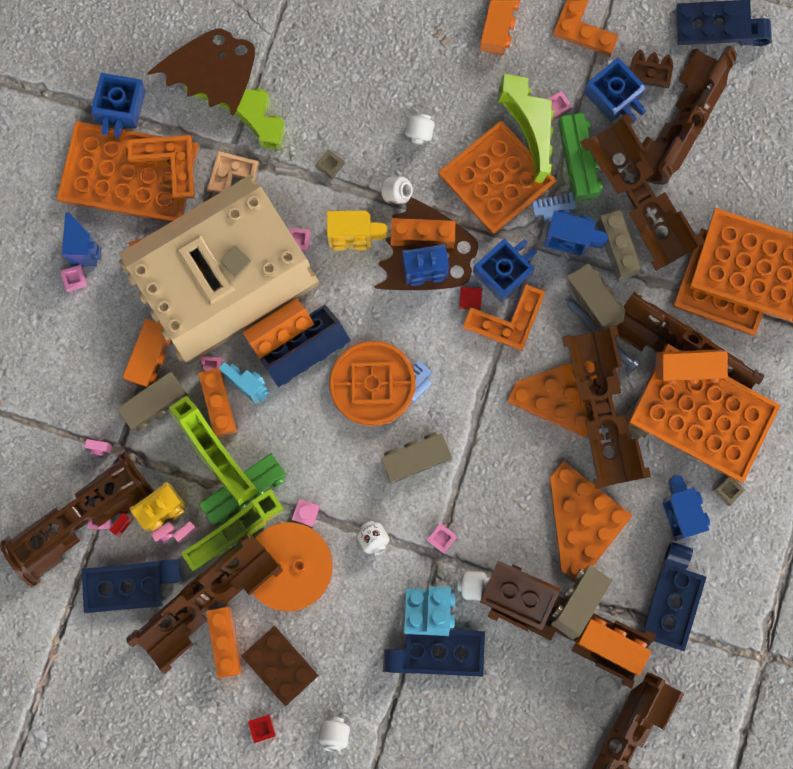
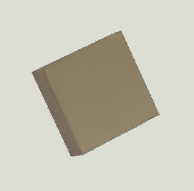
[315,150,345,180]
[220,245,251,277]
[713,476,745,506]

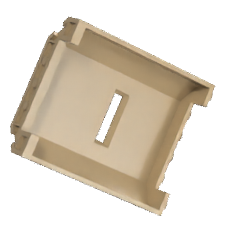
[119,175,319,365]

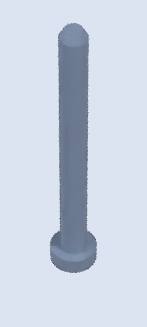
[567,300,640,373]

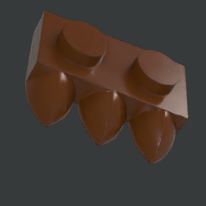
[630,49,673,89]

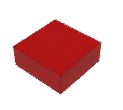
[459,287,482,311]
[109,513,134,537]
[248,714,276,743]

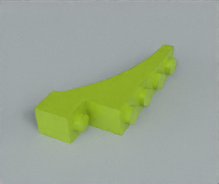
[498,74,554,183]
[185,85,286,150]
[169,396,258,505]
[181,489,285,572]

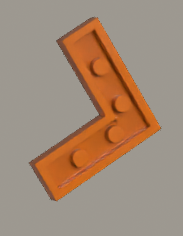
[553,0,619,57]
[127,135,195,200]
[462,284,545,351]

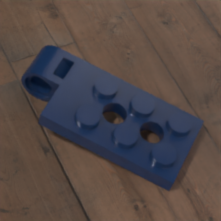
[676,0,772,46]
[642,541,707,652]
[82,559,182,613]
[382,630,485,677]

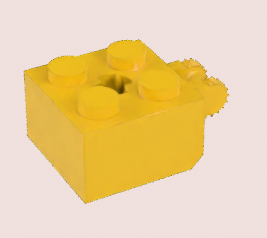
[327,211,388,251]
[130,482,187,533]

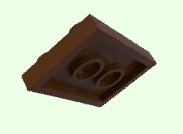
[480,561,561,630]
[241,625,319,706]

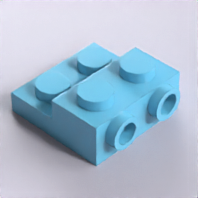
[219,362,270,404]
[404,586,455,636]

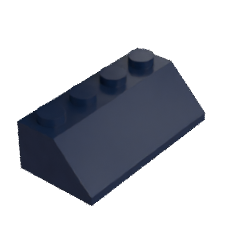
[257,305,351,388]

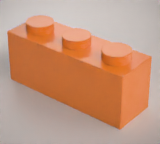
[480,0,520,55]
[391,218,456,248]
[242,298,314,359]
[122,318,172,389]
[656,349,728,385]
[198,367,238,438]
[206,607,243,679]
[575,617,652,676]

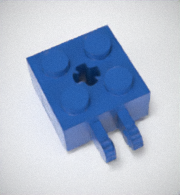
[583,57,646,124]
[92,73,146,138]
[543,210,609,256]
[473,239,537,302]
[402,244,450,286]
[662,475,710,541]

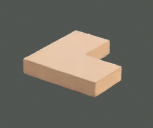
[207,151,259,194]

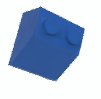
[62,212,101,267]

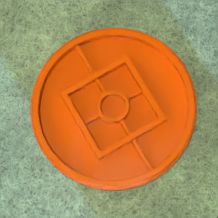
[329,341,416,427]
[253,522,333,611]

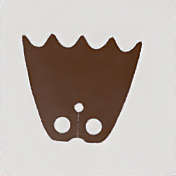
[147,29,255,116]
[374,197,478,291]

